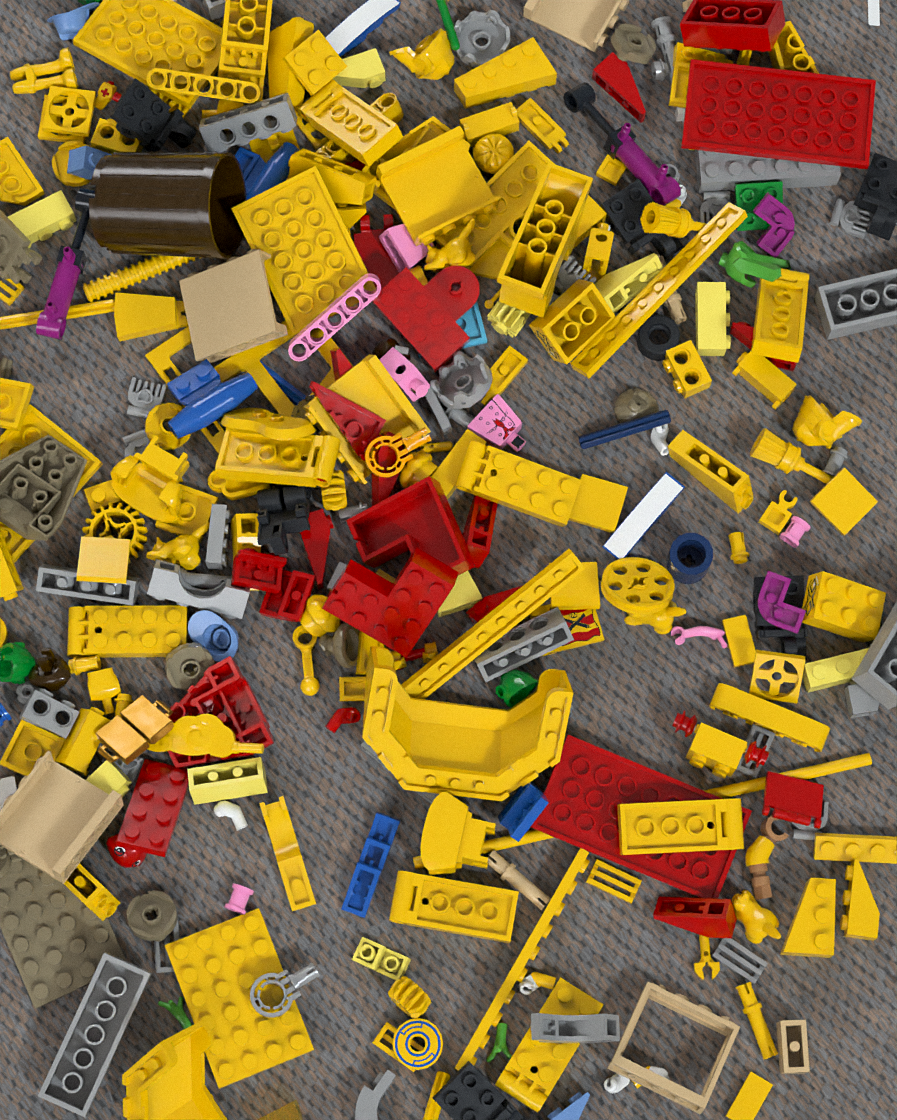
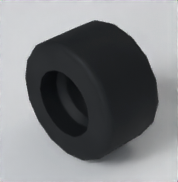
[636,315,680,361]

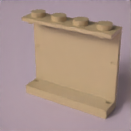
[523,0,629,52]
[179,249,288,363]
[0,751,124,884]

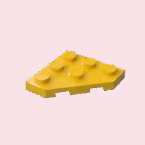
[0,137,45,206]

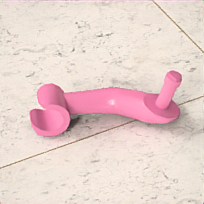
[671,626,727,648]

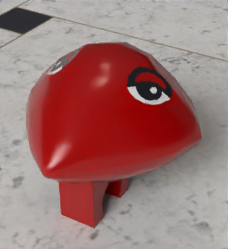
[106,834,147,868]

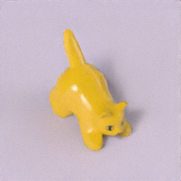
[424,219,476,273]
[146,522,210,570]
[624,598,687,634]
[732,890,781,944]

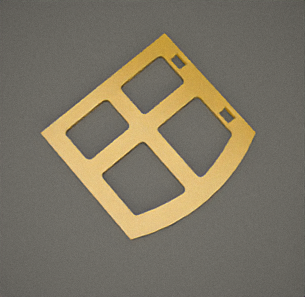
[145,287,354,454]

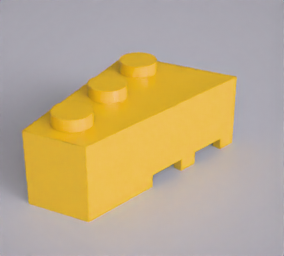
[780,878,836,958]

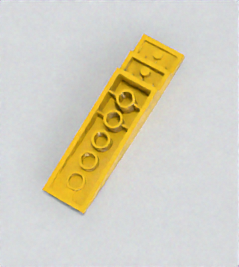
[218,0,272,102]

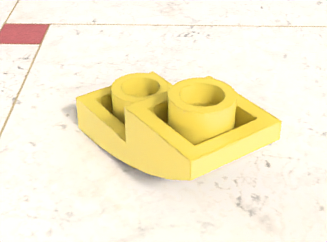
[352,937,411,981]

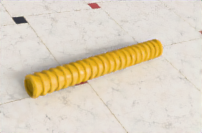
[82,255,202,303]

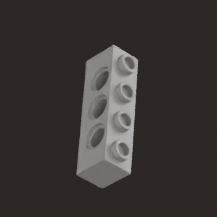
[199,93,297,152]
[36,564,140,605]
[475,607,574,682]

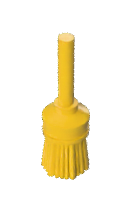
[640,202,707,238]
[750,428,833,484]

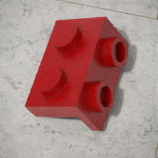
[231,548,287,594]

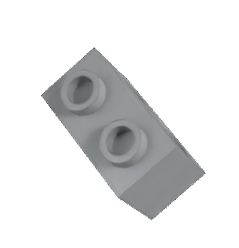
[19,688,79,739]

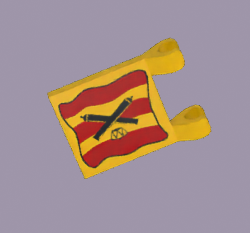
[529,604,604,656]

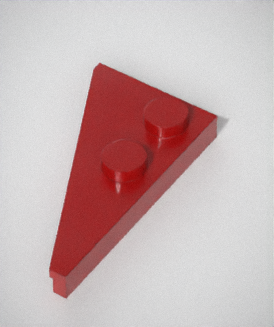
[309,381,386,461]

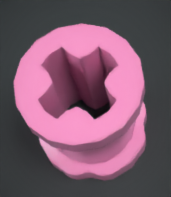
[779,516,810,548]
[224,883,254,915]

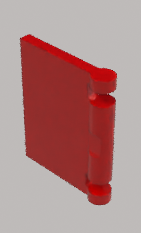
[762,771,824,829]

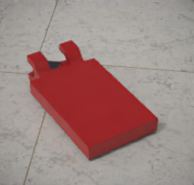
[354,214,399,302]

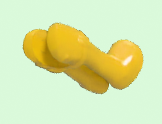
[10,47,78,94]

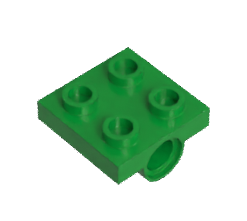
[735,180,783,231]

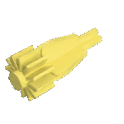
[487,301,531,338]

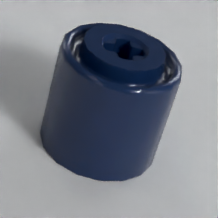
[666,533,713,584]

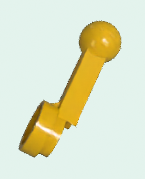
[293,625,320,696]

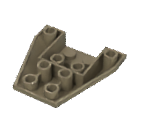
[0,435,87,540]

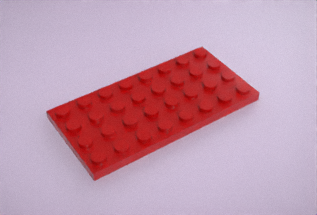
[681,59,876,169]
[530,735,752,899]

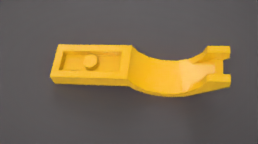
[259,796,316,911]

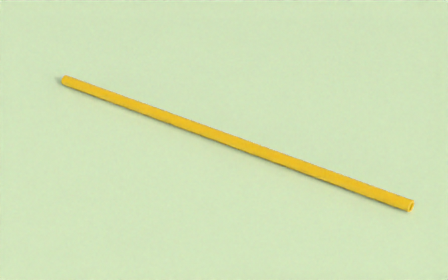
[413,753,872,869]

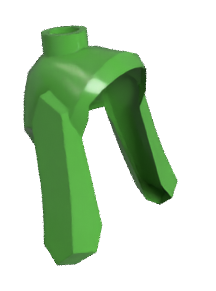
[719,241,791,288]

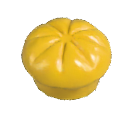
[473,133,515,174]
[399,452,438,489]
[301,595,341,637]

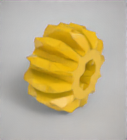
[321,469,347,511]
[388,976,431,1019]

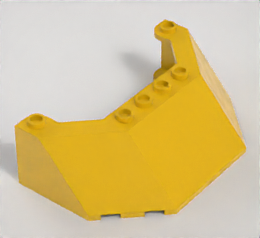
[362,646,574,801]
[122,1019,227,1120]

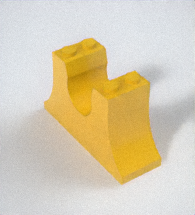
[497,162,593,318]

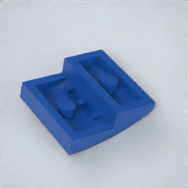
[497,781,549,842]

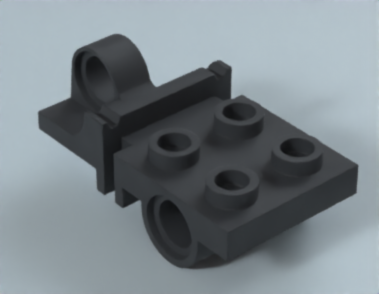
[110,78,196,152]
[853,153,897,241]
[600,179,684,260]
[257,485,311,555]
[753,575,807,661]
[433,1061,526,1120]

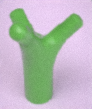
[158,997,193,1029]
[486,1023,512,1063]

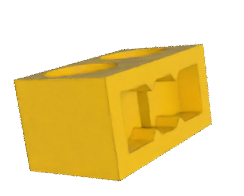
[90,118,143,154]
[662,340,712,399]

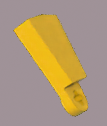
[114,292,188,342]

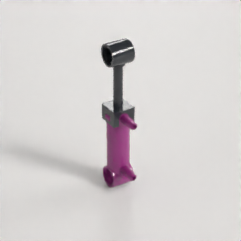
[563,82,681,206]
[36,187,95,340]

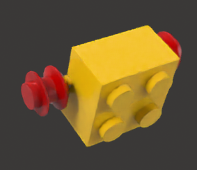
[672,710,769,779]

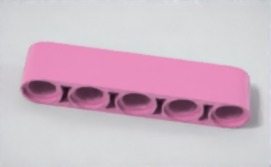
[288,273,381,362]

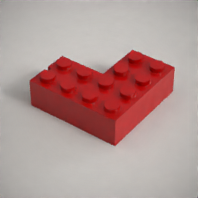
[346,476,476,576]
[322,547,459,658]

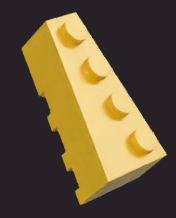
[768,21,819,74]
[454,37,557,109]

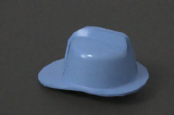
[47,2,100,41]
[188,610,239,662]

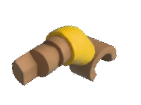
[745,815,789,900]

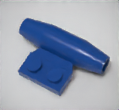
[235,142,300,200]
[167,359,258,439]

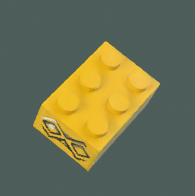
[529,279,616,365]
[802,571,886,642]

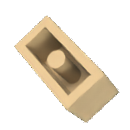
[776,1020,810,1074]

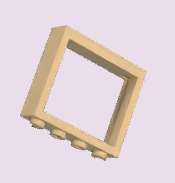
[607,982,740,1114]

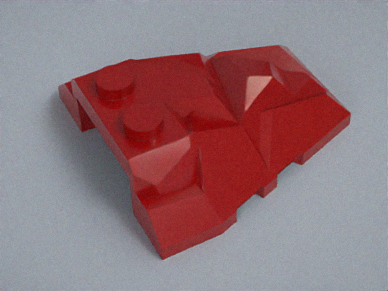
[165,656,274,768]

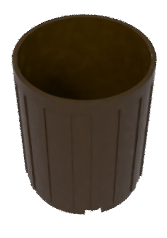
[89,152,247,259]

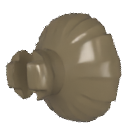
[614,388,659,423]
[319,622,359,668]

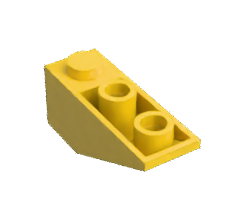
[231,513,261,591]
[840,859,880,941]

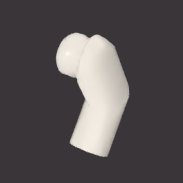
[650,424,669,456]
[214,800,248,831]
[604,1060,631,1094]

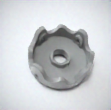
[454,10,510,68]
[430,351,493,409]

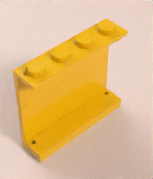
[376,126,501,246]
[303,354,431,484]

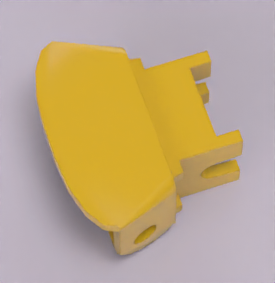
[110,436,189,523]
[420,792,496,875]

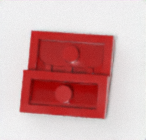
[259,570,316,622]

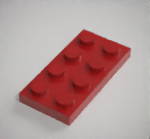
[116,759,189,857]

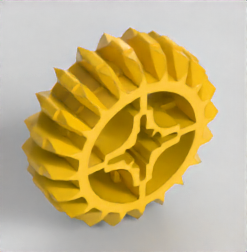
[82,502,148,564]

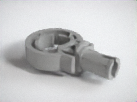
[250,962,320,1018]

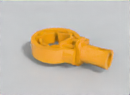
[365,427,432,478]

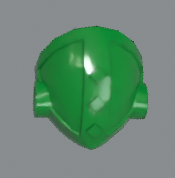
[0,642,36,684]
[495,669,538,708]

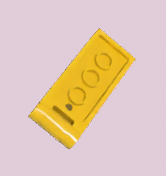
[297,79,403,167]
[751,268,810,363]
[215,427,341,487]
[455,441,581,527]
[67,605,188,658]
[617,798,744,855]
[389,871,519,943]
[495,977,603,1113]

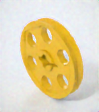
[601,557,675,615]

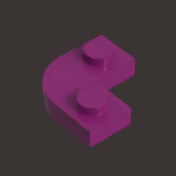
[753,192,795,259]
[758,571,806,634]

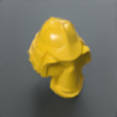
[389,28,454,80]
[792,395,863,449]

